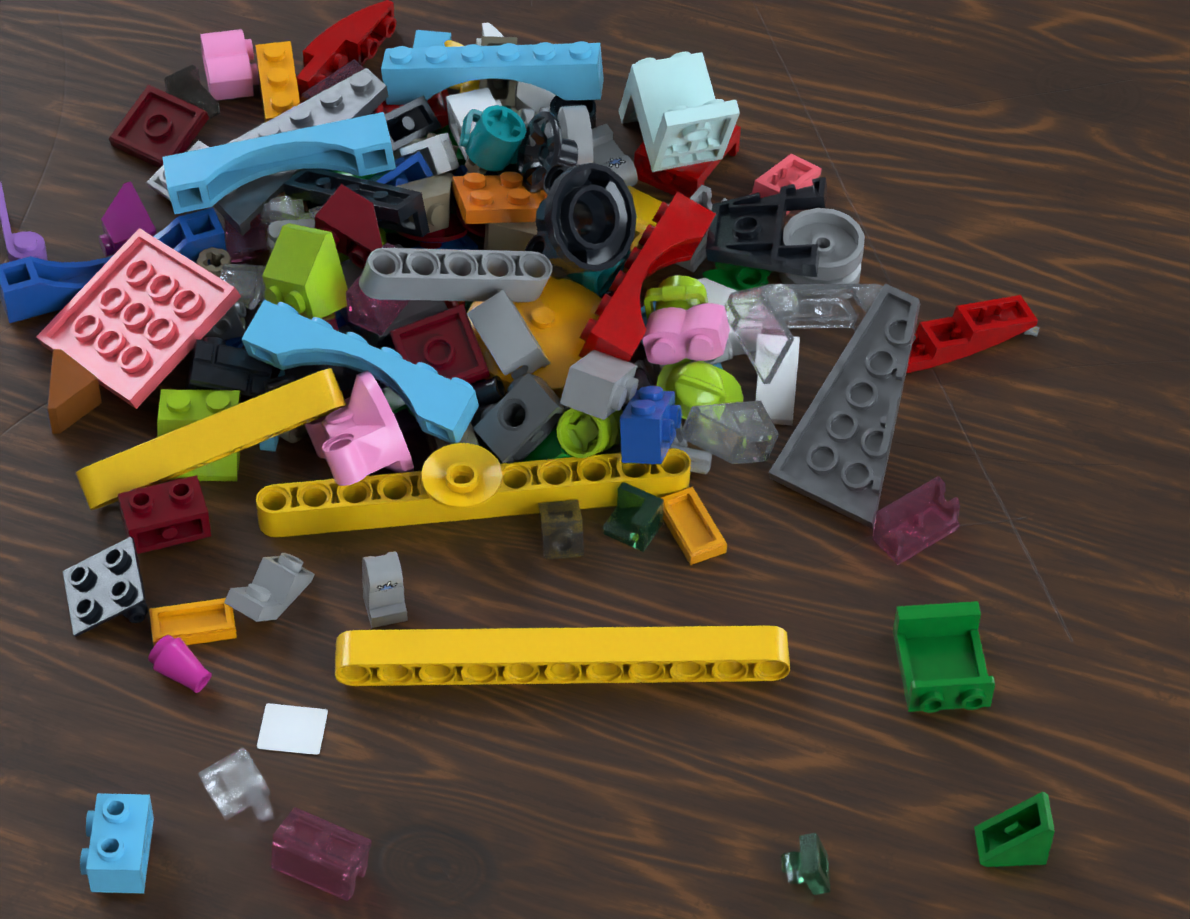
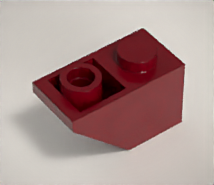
[314,184,383,269]

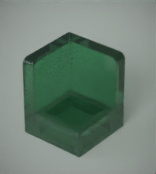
[603,482,664,552]

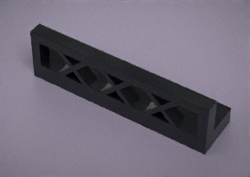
[283,168,430,237]

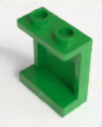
[893,601,995,713]

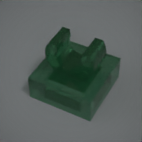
[781,833,830,895]

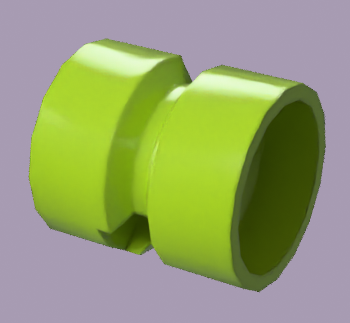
[557,408,623,458]

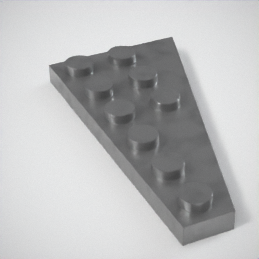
[769,283,920,529]

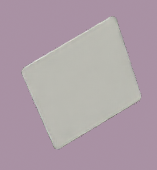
[257,703,328,755]

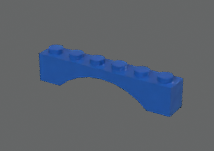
[0,207,227,323]

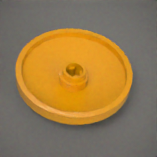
[467,276,602,398]

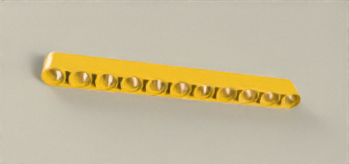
[256,448,691,537]
[335,626,790,686]

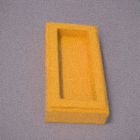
[656,486,727,565]
[149,598,237,646]

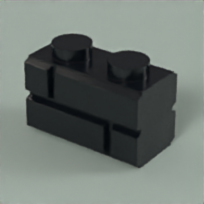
[185,337,273,403]

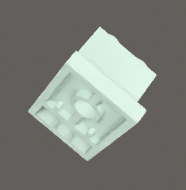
[619,52,740,172]

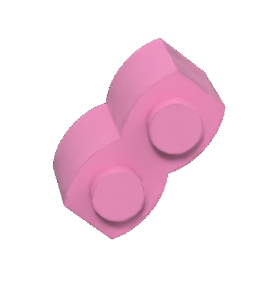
[200,29,259,101]
[642,303,730,365]

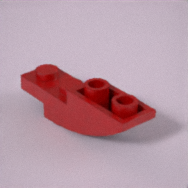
[296,0,397,104]

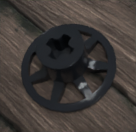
[517,111,578,193]

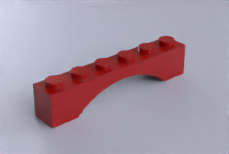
[578,192,716,362]

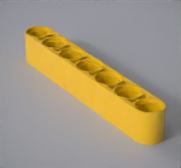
[75,368,347,510]

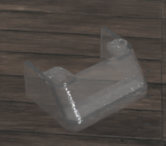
[724,284,916,384]

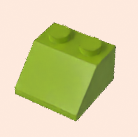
[262,223,352,319]
[157,389,241,481]

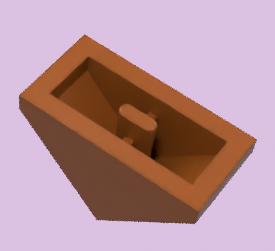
[47,349,102,434]

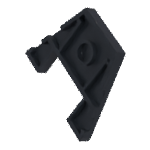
[705,177,827,277]

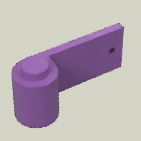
[0,182,48,262]

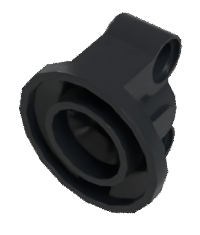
[524,162,637,280]

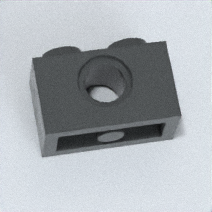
[473,373,569,463]

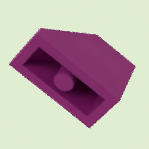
[98,181,157,257]

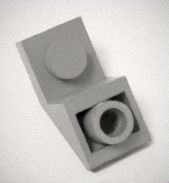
[224,553,315,622]

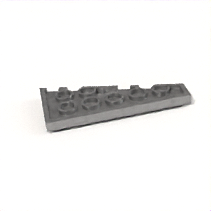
[213,68,389,236]

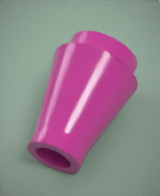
[148,635,212,693]

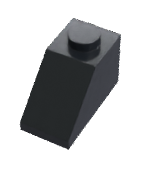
[385,95,442,153]

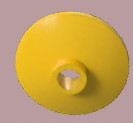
[421,443,502,509]

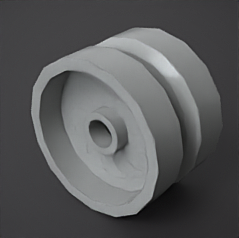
[779,208,865,304]

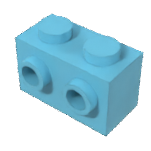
[80,793,154,893]

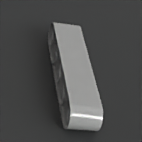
[359,248,552,302]

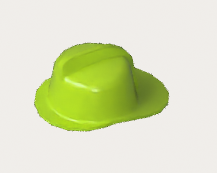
[656,358,744,430]

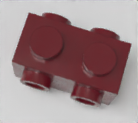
[118,475,211,554]

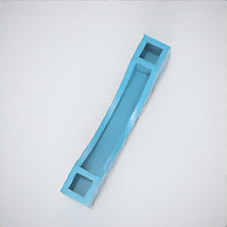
[381,41,604,105]
[162,112,396,215]
[242,300,479,444]

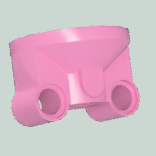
[305,370,414,486]

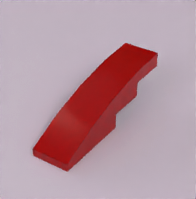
[906,295,1038,374]

